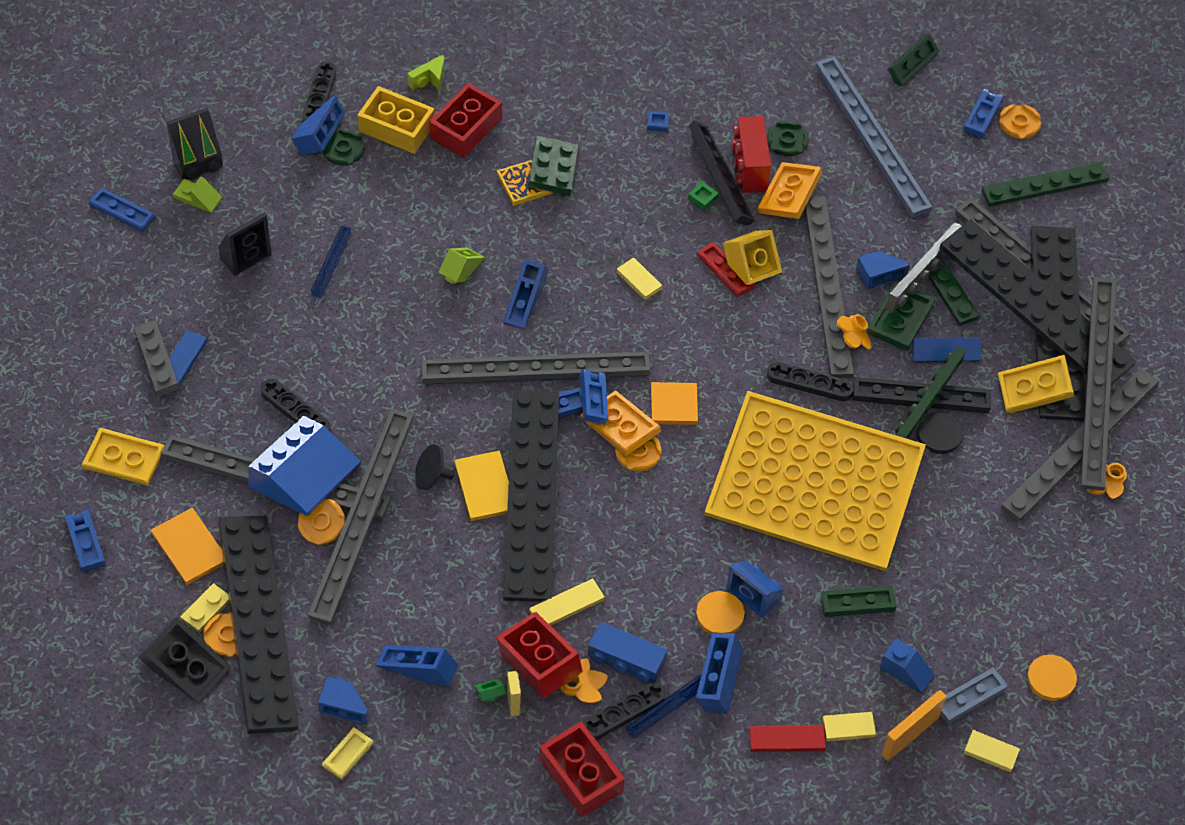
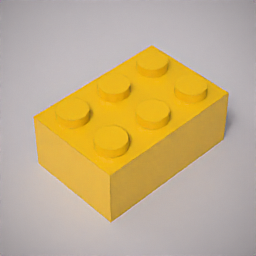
[357,86,435,154]

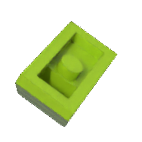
[407,55,445,92]
[173,176,222,213]

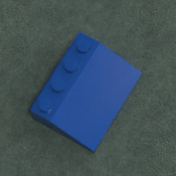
[248,416,361,516]

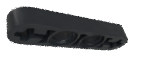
[302,61,336,122]
[767,362,854,401]
[261,379,331,432]
[582,682,666,740]

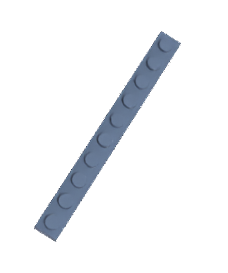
[815,56,932,218]

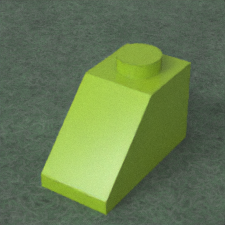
[438,247,485,284]

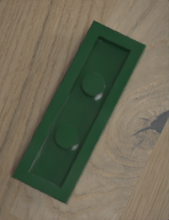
[888,34,939,86]
[928,266,980,326]
[821,586,897,617]

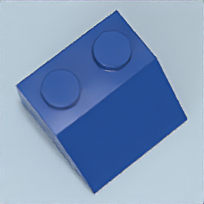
[726,560,783,618]

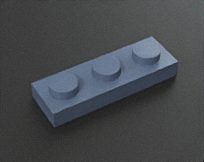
[940,667,1008,725]

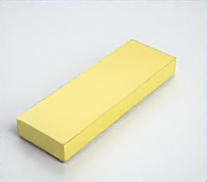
[529,579,605,626]

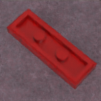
[696,242,755,298]
[749,725,826,752]

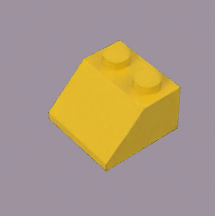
[723,230,782,285]

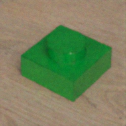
[688,182,719,211]
[475,678,506,702]

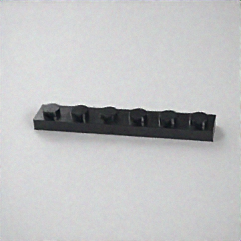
[688,120,755,225]
[853,377,991,413]

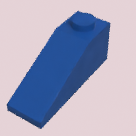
[292,96,346,155]
[503,259,549,329]
[376,645,458,686]

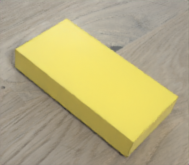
[617,258,662,300]
[507,671,521,716]
[822,712,876,742]
[322,728,374,780]
[964,730,1020,772]

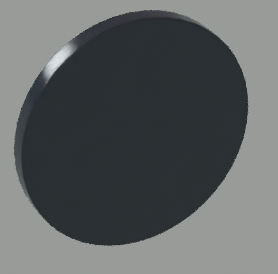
[415,444,455,490]

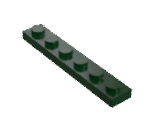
[981,162,1109,207]
[895,346,966,439]

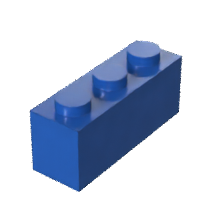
[588,622,668,683]
[696,633,743,714]

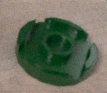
[767,121,809,157]
[323,129,365,166]

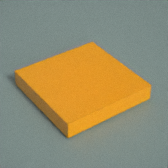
[651,382,698,425]

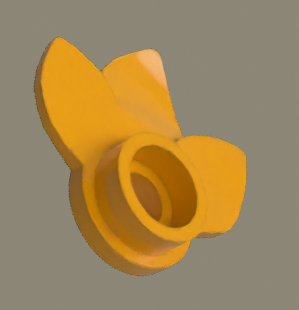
[837,314,871,350]
[1087,463,1127,499]
[560,659,608,704]

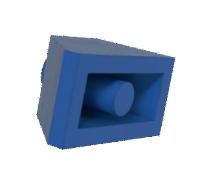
[856,251,910,289]
[880,638,934,694]
[318,676,368,725]

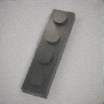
[135,320,180,397]

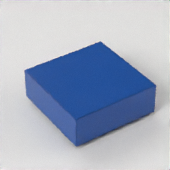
[647,111,670,132]

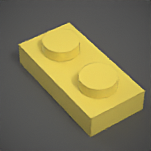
[180,584,229,633]

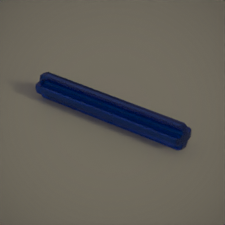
[311,225,351,298]
[626,675,701,739]

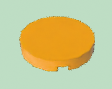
[999,104,1041,139]
[615,436,662,472]
[298,499,345,545]
[696,591,745,635]
[204,612,237,657]
[1027,655,1077,701]

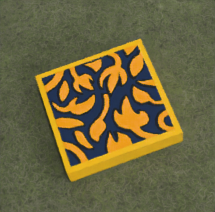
[497,160,553,206]

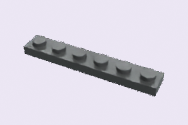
[885,222,961,313]

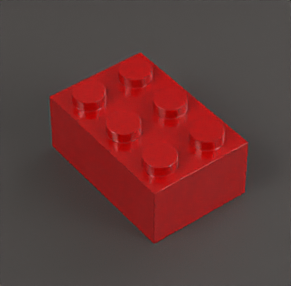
[429,83,502,158]
[731,116,771,193]
[496,611,583,699]
[539,721,625,817]

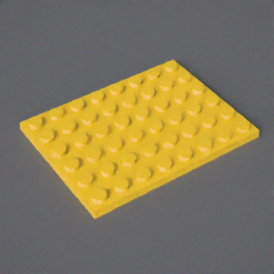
[704,391,926,572]

